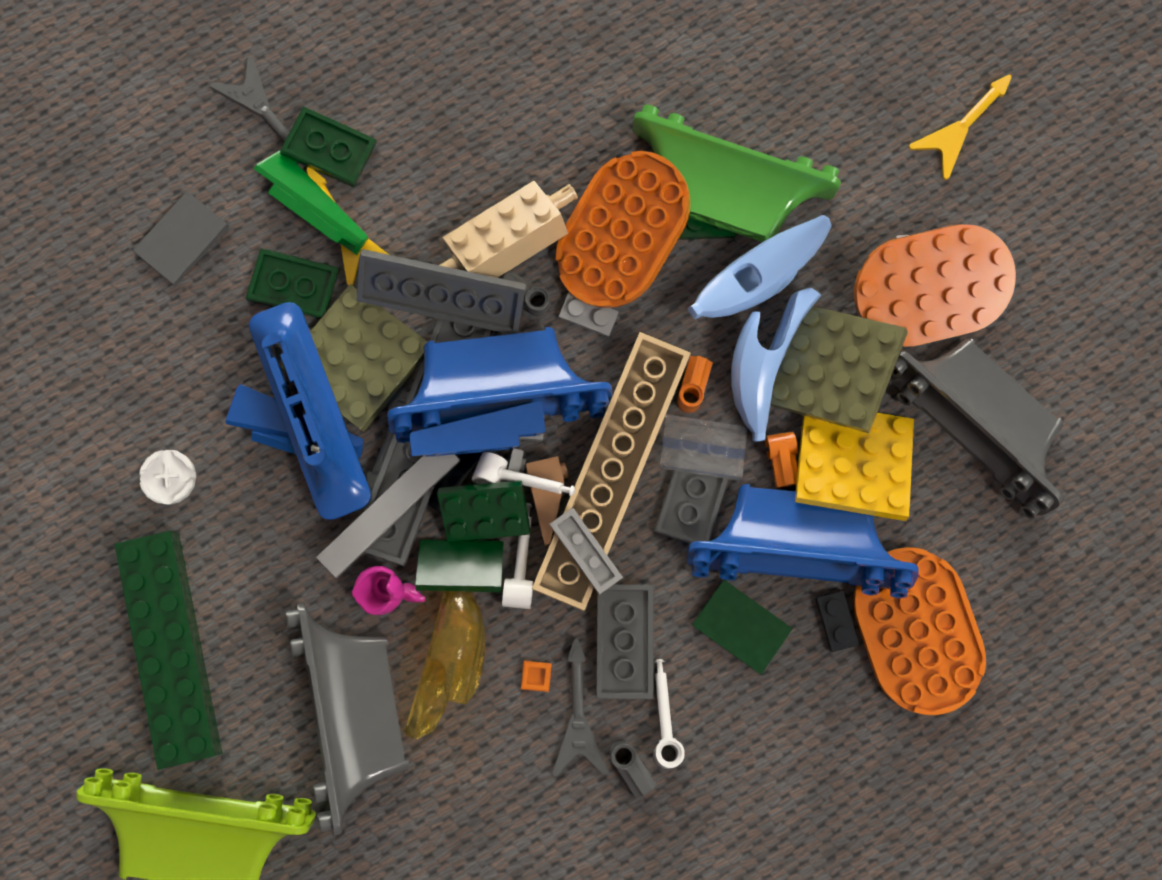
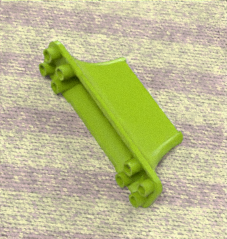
[76,768,316,880]

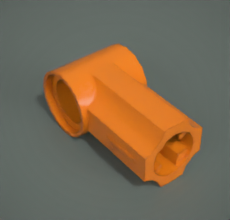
[677,356,713,413]
[765,432,798,488]

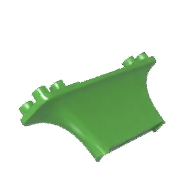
[632,104,841,242]

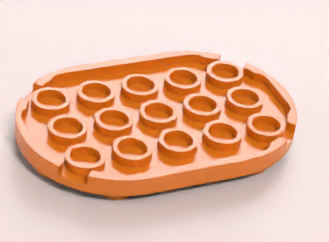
[556,151,691,308]
[854,224,1016,347]
[853,547,986,715]

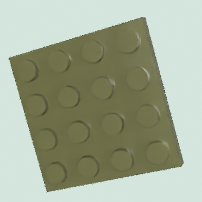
[281,284,428,433]
[770,306,908,433]

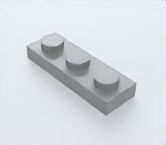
[550,508,623,595]

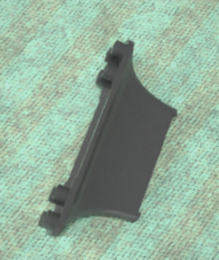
[887,338,1063,519]
[285,602,409,836]

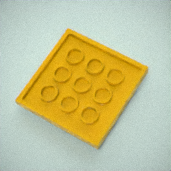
[795,413,914,521]

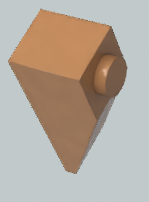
[526,456,569,547]

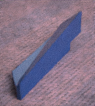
[226,384,364,458]
[409,401,546,457]

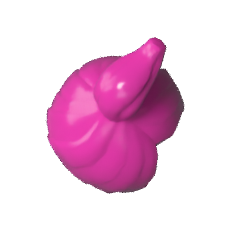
[351,566,426,615]

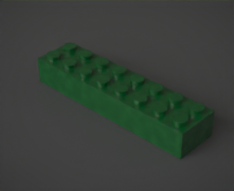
[114,531,223,770]

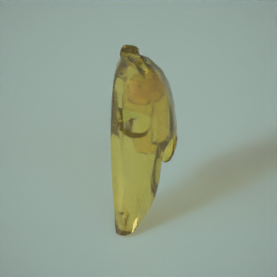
[403,591,485,739]

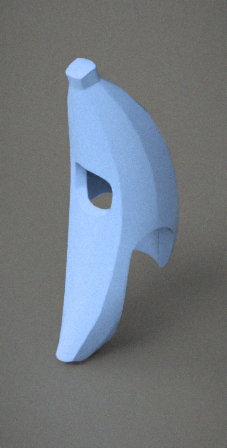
[688,215,832,319]
[731,288,821,442]

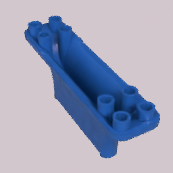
[249,302,372,520]
[387,327,613,443]
[687,484,919,598]

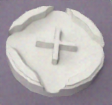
[139,450,196,505]

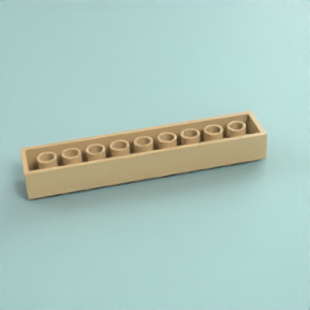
[532,332,691,612]

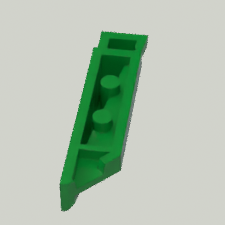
[254,151,368,255]

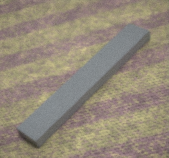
[316,455,460,578]

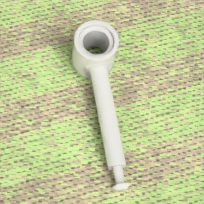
[472,452,575,497]
[502,503,533,609]
[653,659,684,769]

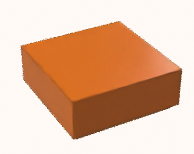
[521,661,552,692]

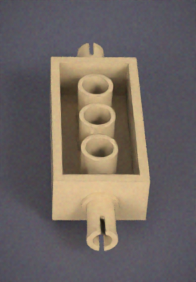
[439,181,578,278]

